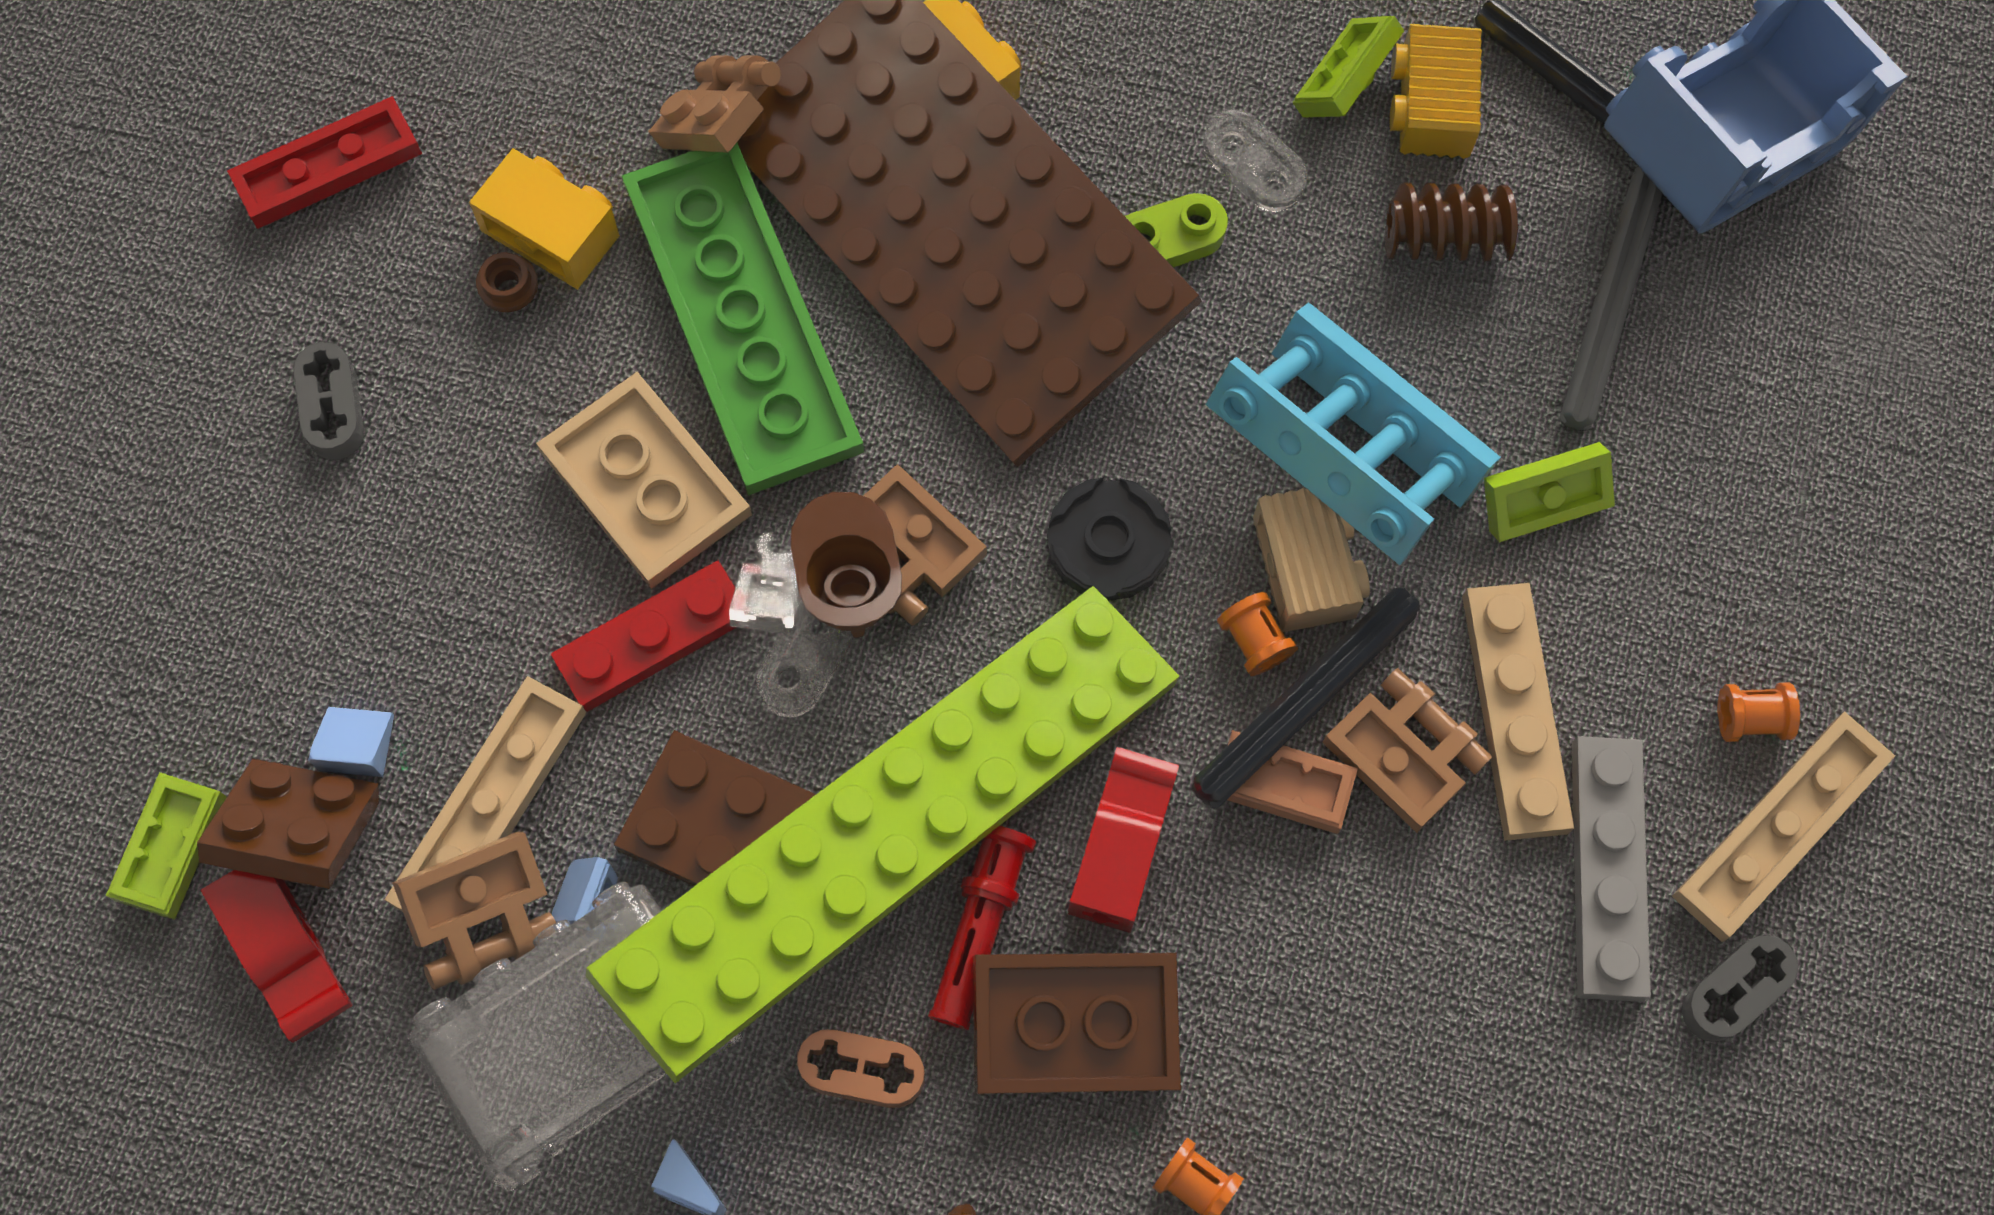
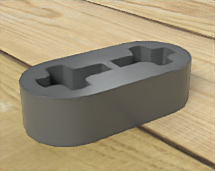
[294,342,364,460]
[1682,935,1799,1042]

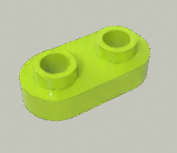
[1125,193,1228,267]

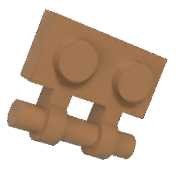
[648,55,781,153]
[863,464,987,626]
[1322,668,1493,833]
[392,832,559,990]

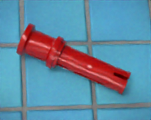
[928,826,1036,1030]

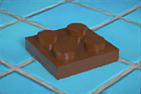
[197,758,379,889]

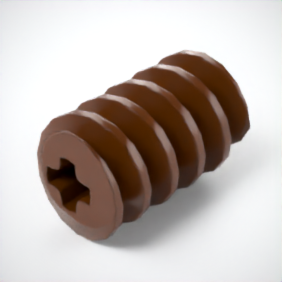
[1385,183,1518,262]

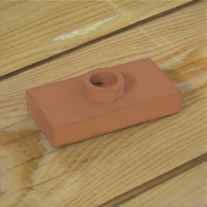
[1227,730,1358,834]

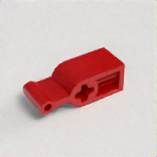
[1068,747,1179,933]
[200,870,353,1043]

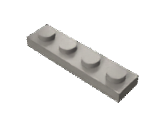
[1572,736,1651,1002]

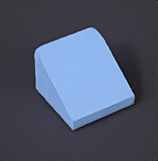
[308,707,394,777]
[551,857,618,936]
[651,1139,726,1215]

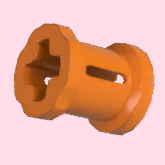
[1217,592,1298,676]
[1717,682,1800,742]
[1152,1137,1244,1215]

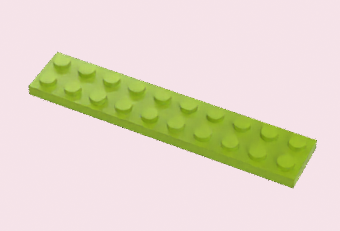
[586,586,1180,1084]

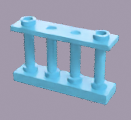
[1205,302,1501,565]

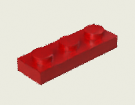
[227,96,422,229]
[550,560,752,712]

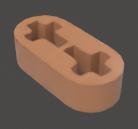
[797,1030,925,1108]

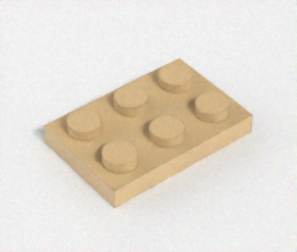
[536,372,752,589]

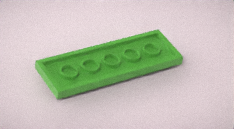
[621,143,864,496]

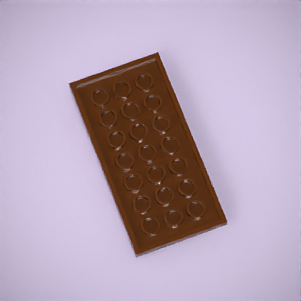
[737,0,1202,467]

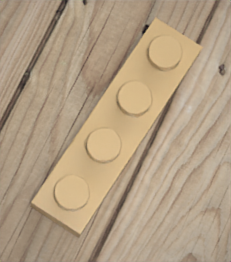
[1462,583,1574,841]
[384,676,586,912]
[1672,712,1895,942]

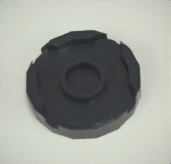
[1046,477,1172,601]

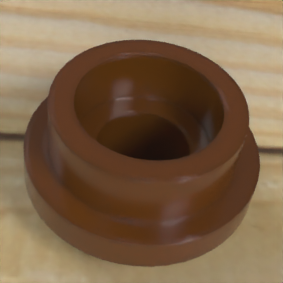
[476,252,538,312]

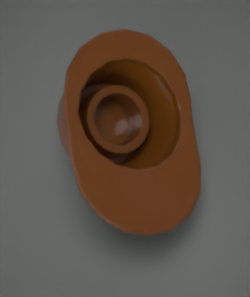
[791,492,902,638]

